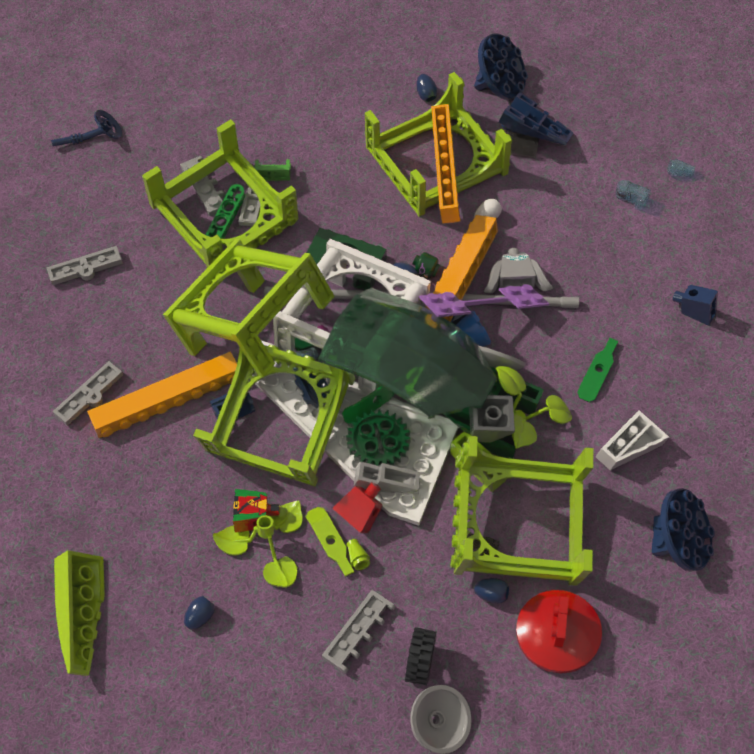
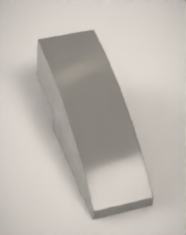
[354,462,420,492]

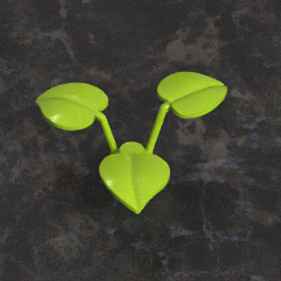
[495,366,572,448]
[213,501,303,588]

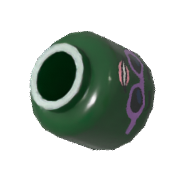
[412,252,441,279]

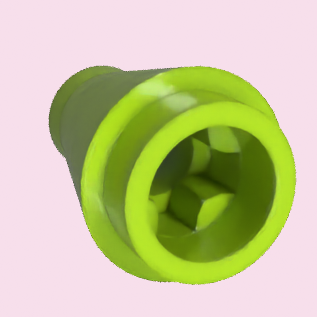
[347,539,370,571]

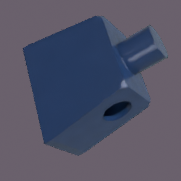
[673,285,718,326]

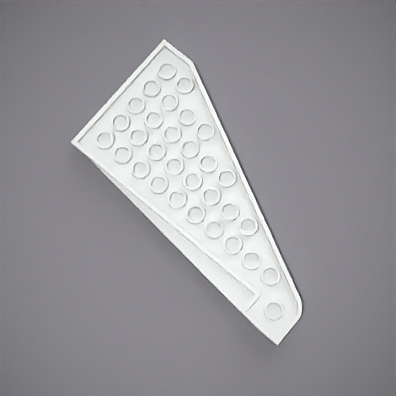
[252,340,459,526]

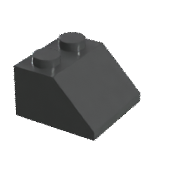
[469,395,515,442]

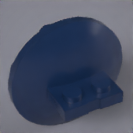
[474,33,528,100]
[652,488,715,572]

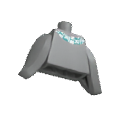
[484,248,553,293]

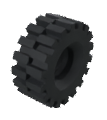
[405,627,437,686]

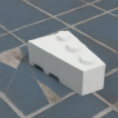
[596,411,669,470]

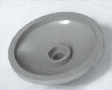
[470,344,526,371]
[410,685,471,754]

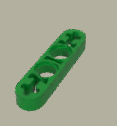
[206,184,246,239]

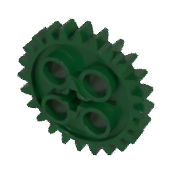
[346,409,411,466]

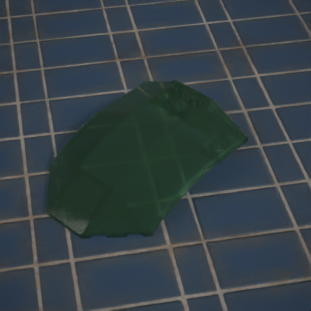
[318,288,497,419]

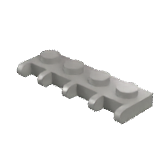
[180,156,232,216]
[322,590,396,674]

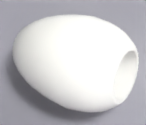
[474,199,502,219]

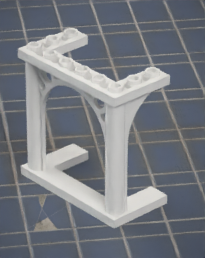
[273,239,431,394]

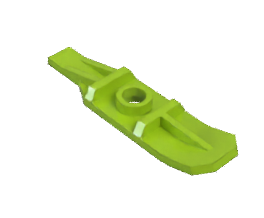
[306,507,354,577]

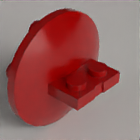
[516,590,602,673]

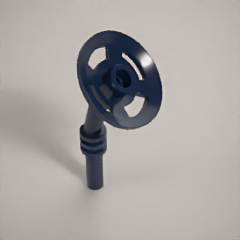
[51,110,122,147]

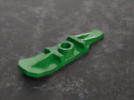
[577,338,618,402]
[342,374,408,424]

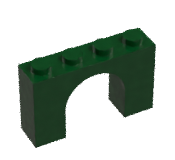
[306,228,387,291]

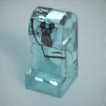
[615,180,651,211]

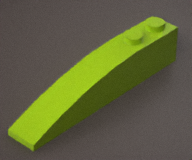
[54,550,105,676]

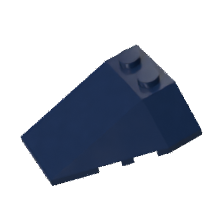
[499,92,573,145]

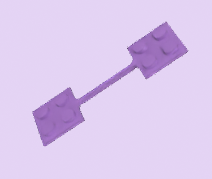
[419,284,549,317]

